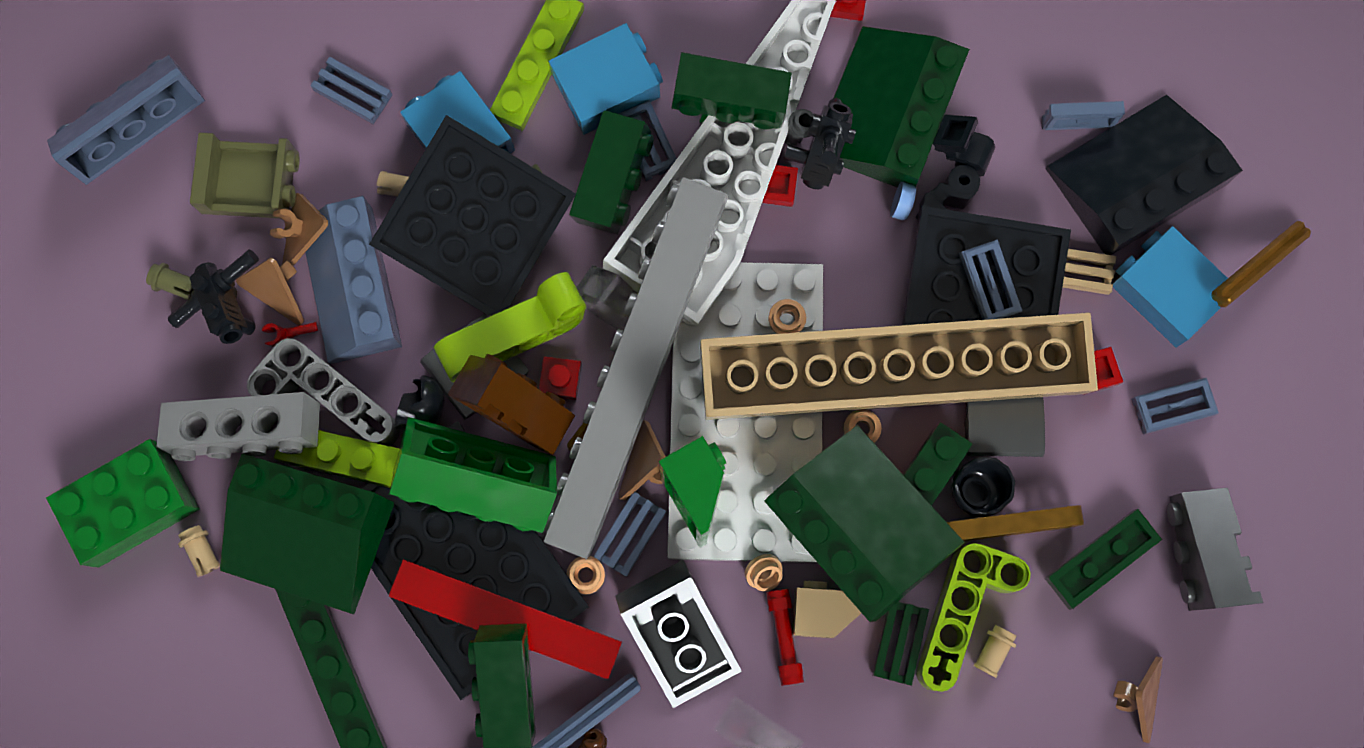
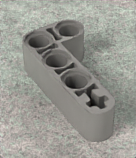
[247,338,400,446]

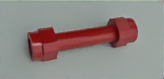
[766,589,804,686]

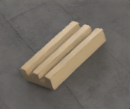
[1063,249,1116,295]

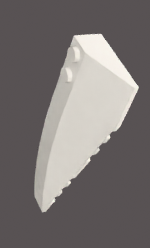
[602,0,836,325]

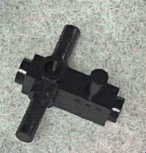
[783,98,856,190]
[168,249,259,344]

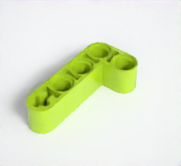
[433,272,586,382]
[916,543,1031,692]

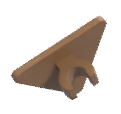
[270,193,328,266]
[236,258,304,326]
[618,420,666,501]
[1114,656,1163,743]

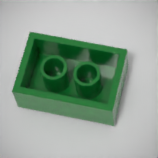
[46,439,200,568]

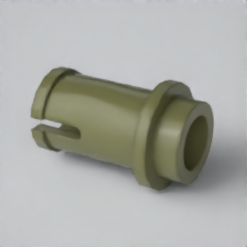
[146,263,194,300]

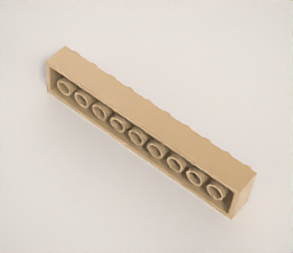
[700,313,1098,420]

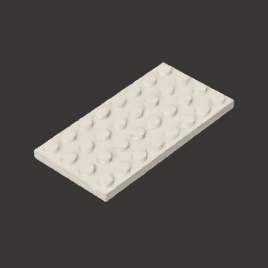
[668,262,823,563]

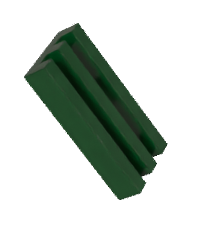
[872,602,929,686]

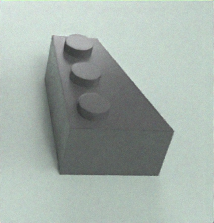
[1167,488,1264,611]

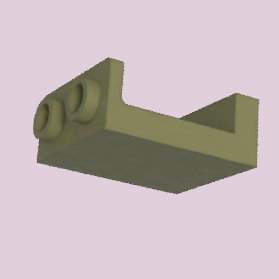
[190,133,300,219]

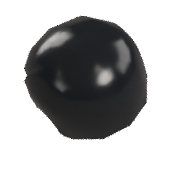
[395,375,445,431]
[951,457,1015,517]

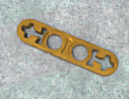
[947,505,1084,541]

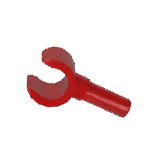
[262,322,318,347]

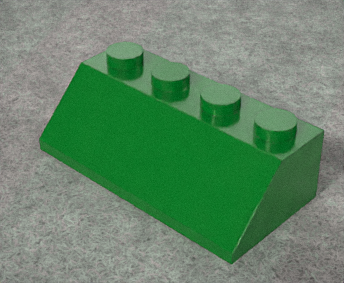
[389,417,557,533]
[659,436,727,547]

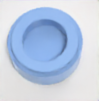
[890,182,916,221]

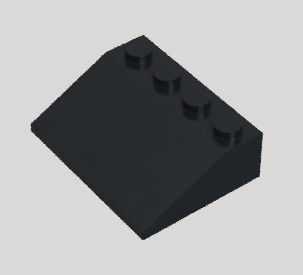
[1045,95,1243,255]

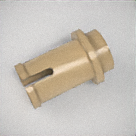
[377,171,409,197]
[178,525,220,577]
[973,625,1017,678]

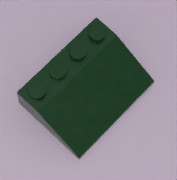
[834,26,970,188]
[764,425,965,622]
[220,454,394,614]

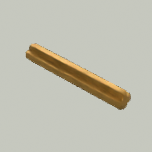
[1211,221,1311,307]

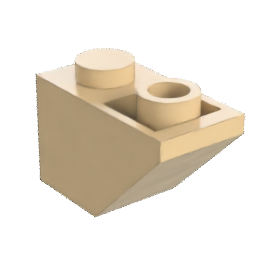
[792,581,861,638]

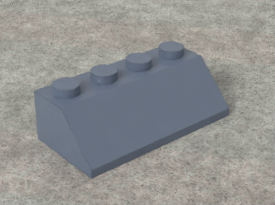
[47,55,205,185]
[306,196,402,364]

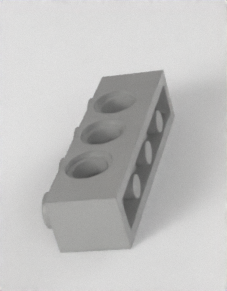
[157,392,320,461]

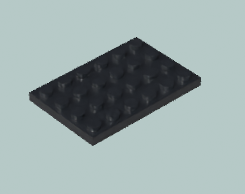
[361,421,590,700]

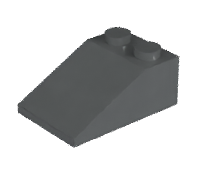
[615,560,742,708]

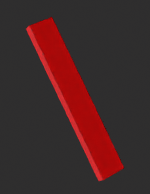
[389,559,622,679]

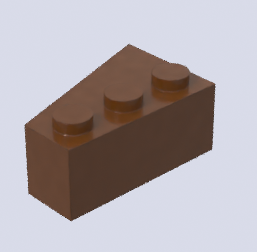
[447,354,575,455]

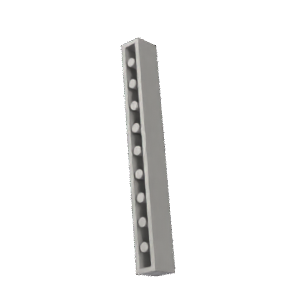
[544,177,728,559]

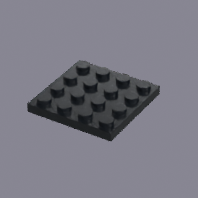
[369,115,576,316]
[902,206,1071,325]

